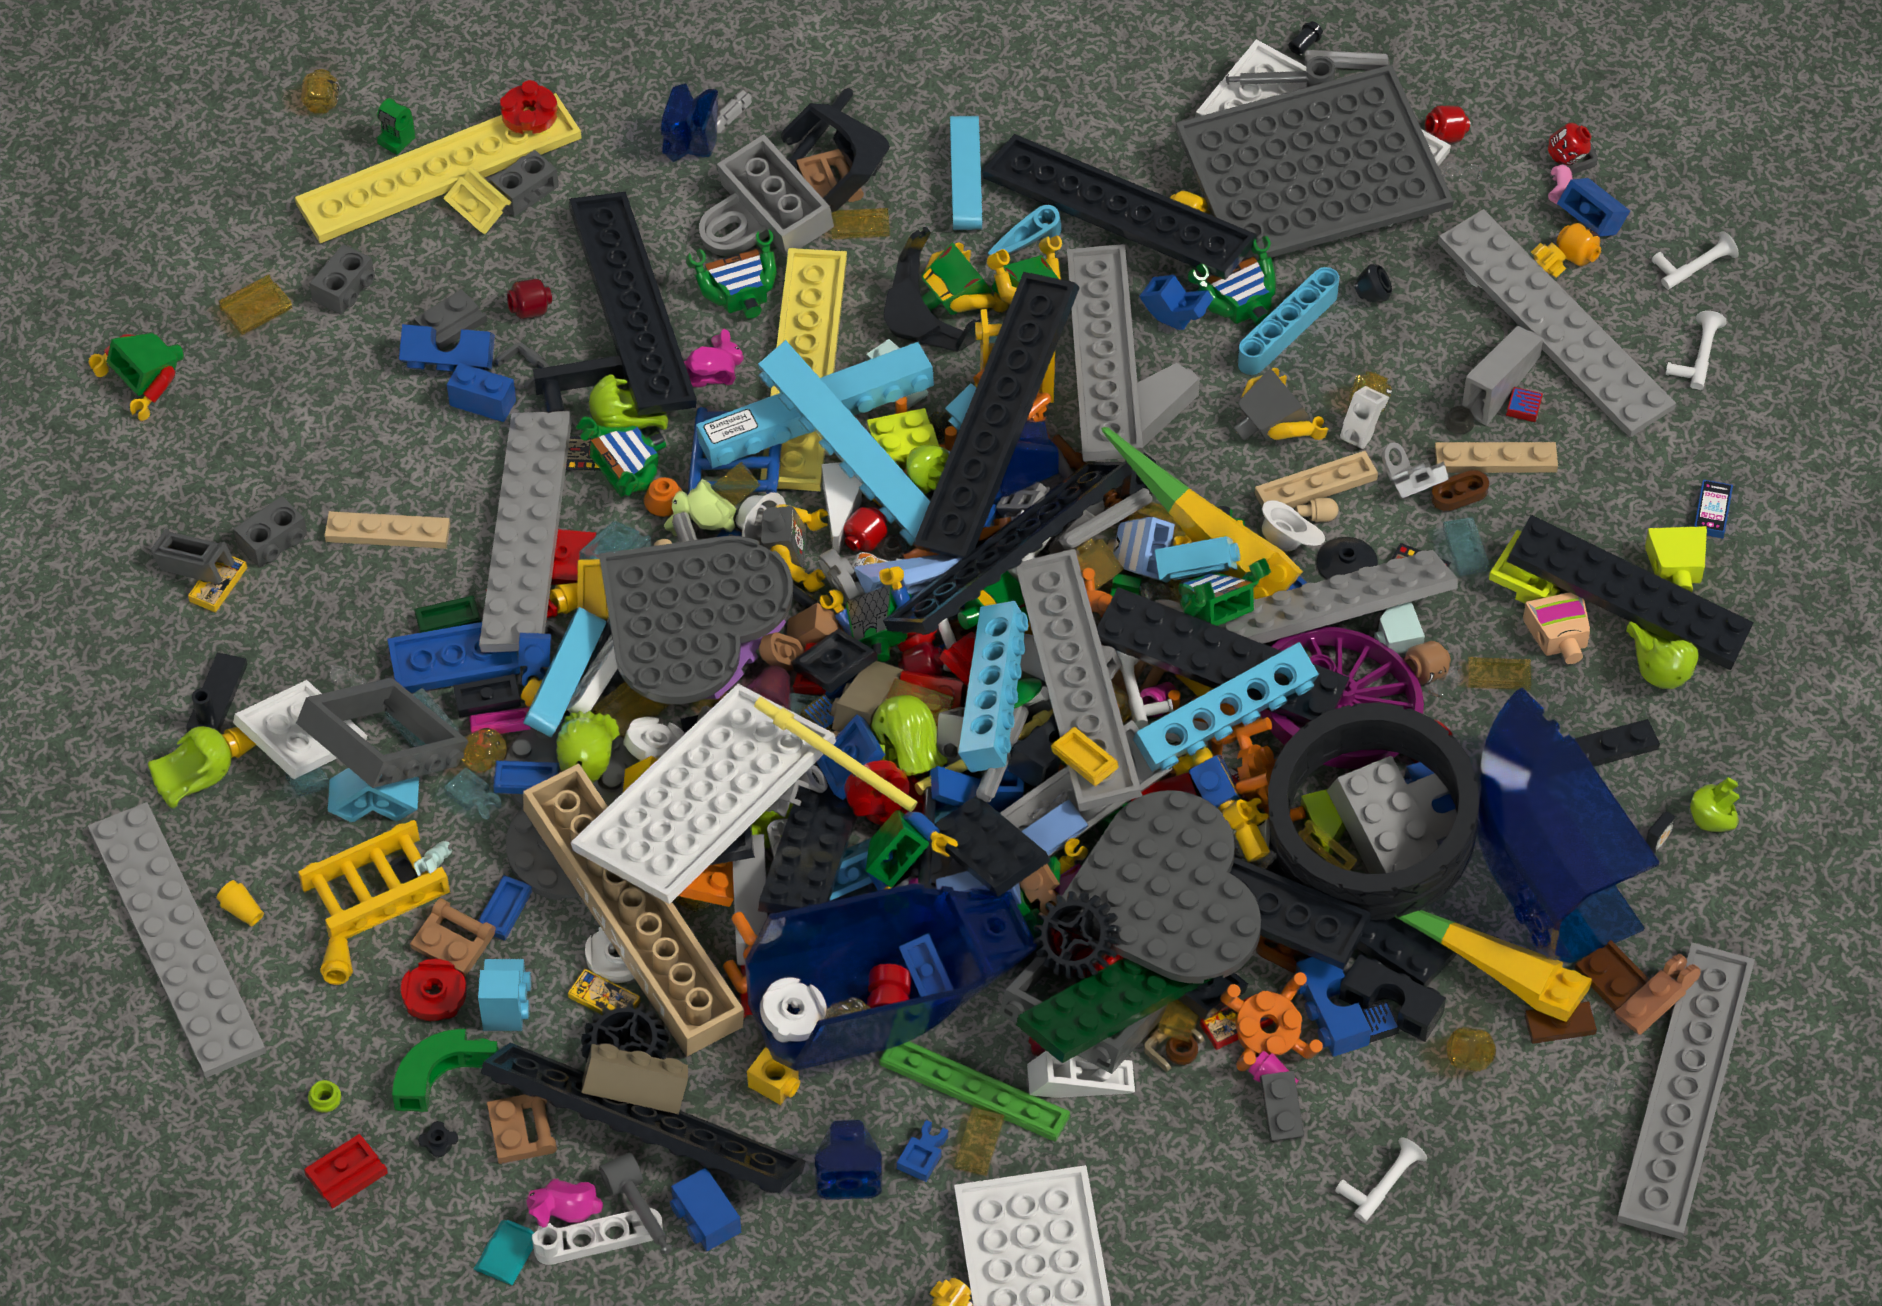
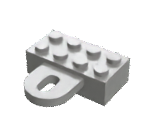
[699,134,834,257]
[1327,756,1457,874]

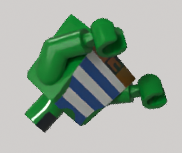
[686,229,777,319]
[1188,236,1276,326]
[575,417,666,497]
[1178,558,1271,626]

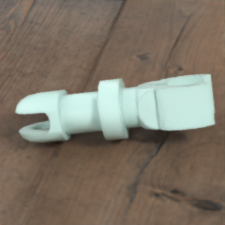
[413,841,452,876]

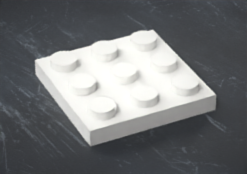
[233,680,367,779]

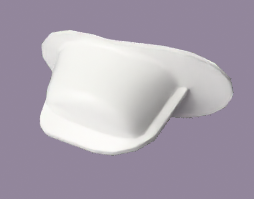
[735,492,786,546]
[1262,500,1325,551]

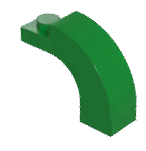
[392,1029,499,1112]

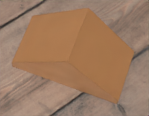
[787,603,845,648]

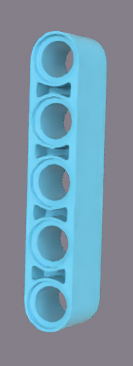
[950,116,982,230]
[1238,267,1339,375]
[523,607,607,738]

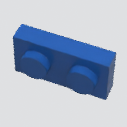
[899,933,956,1007]

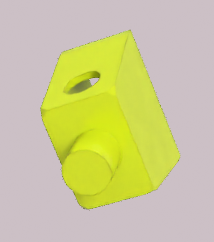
[1645,526,1707,592]

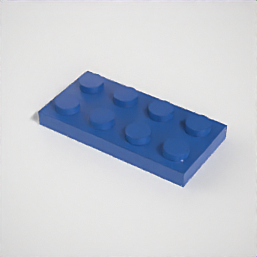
[387,622,521,693]

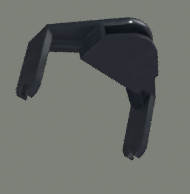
[781,103,890,213]
[884,227,981,352]

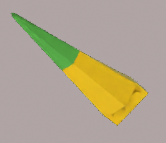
[1101,427,1303,599]
[1395,910,1592,1022]

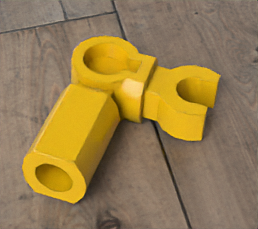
[1222,798,1270,862]

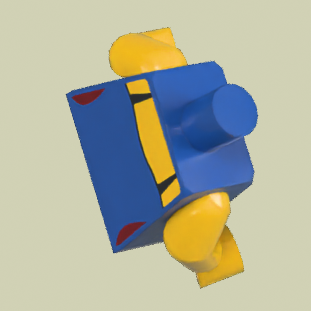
[1172,747,1245,813]

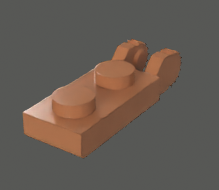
[1615,954,1701,1035]

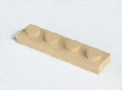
[1435,442,1558,473]
[1255,451,1378,508]
[325,511,450,549]

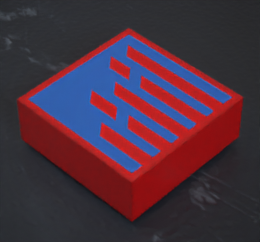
[1506,387,1543,422]

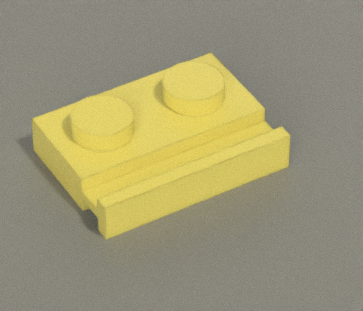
[443,166,511,234]

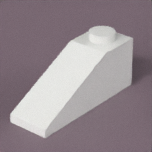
[821,462,862,553]
[1027,1051,1135,1098]

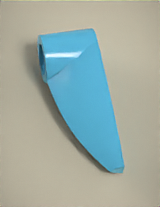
[988,205,1062,256]

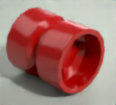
[866,964,911,1025]

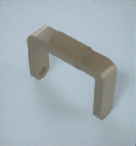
[1144,1016,1204,1072]

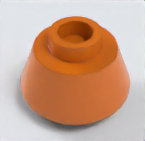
[644,477,683,517]

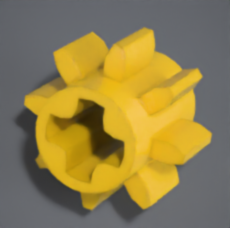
[1531,242,1567,278]
[929,1278,973,1306]

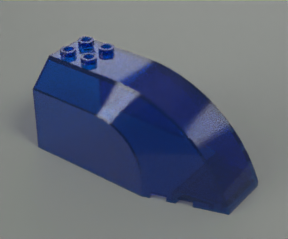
[1477,687,1660,963]
[745,883,1037,1071]

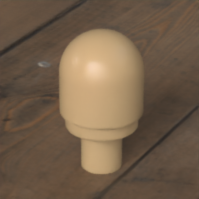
[1295,498,1338,522]

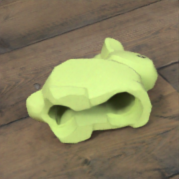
[664,479,736,536]

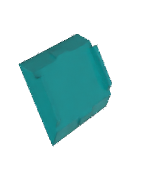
[473,1220,535,1285]

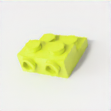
[867,408,939,470]
[1489,530,1560,604]

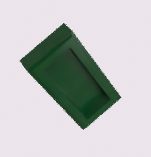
[414,595,481,633]

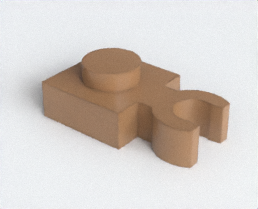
[1019,864,1060,915]

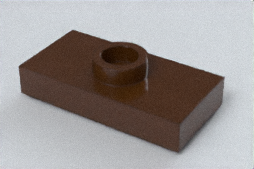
[1524,1001,1597,1044]

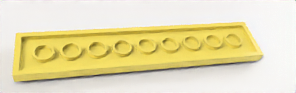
[295,93,582,243]
[760,248,847,491]

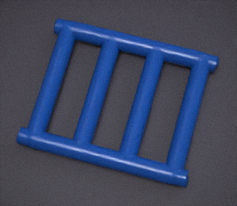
[688,407,782,494]

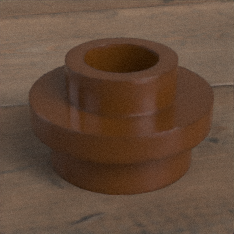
[1166,1033,1198,1065]

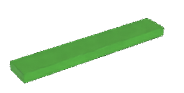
[879,1035,1070,1142]

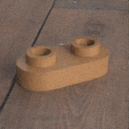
[759,632,804,671]

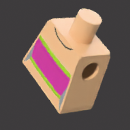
[1523,592,1590,664]

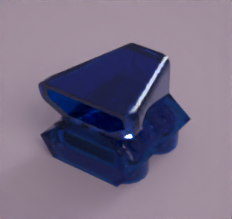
[661,83,718,162]
[1000,419,1059,497]
[814,1120,882,1200]

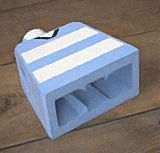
[1107,517,1175,581]

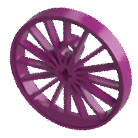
[1260,627,1424,769]

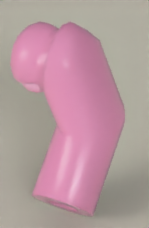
[1548,165,1573,204]

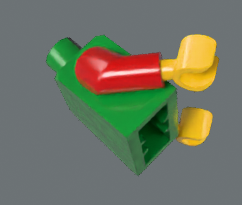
[89,333,184,421]

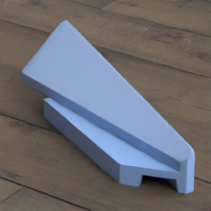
[854,554,963,596]

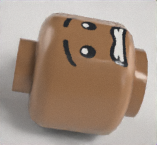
[1404,641,1451,685]

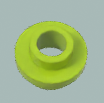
[308,1080,341,1113]

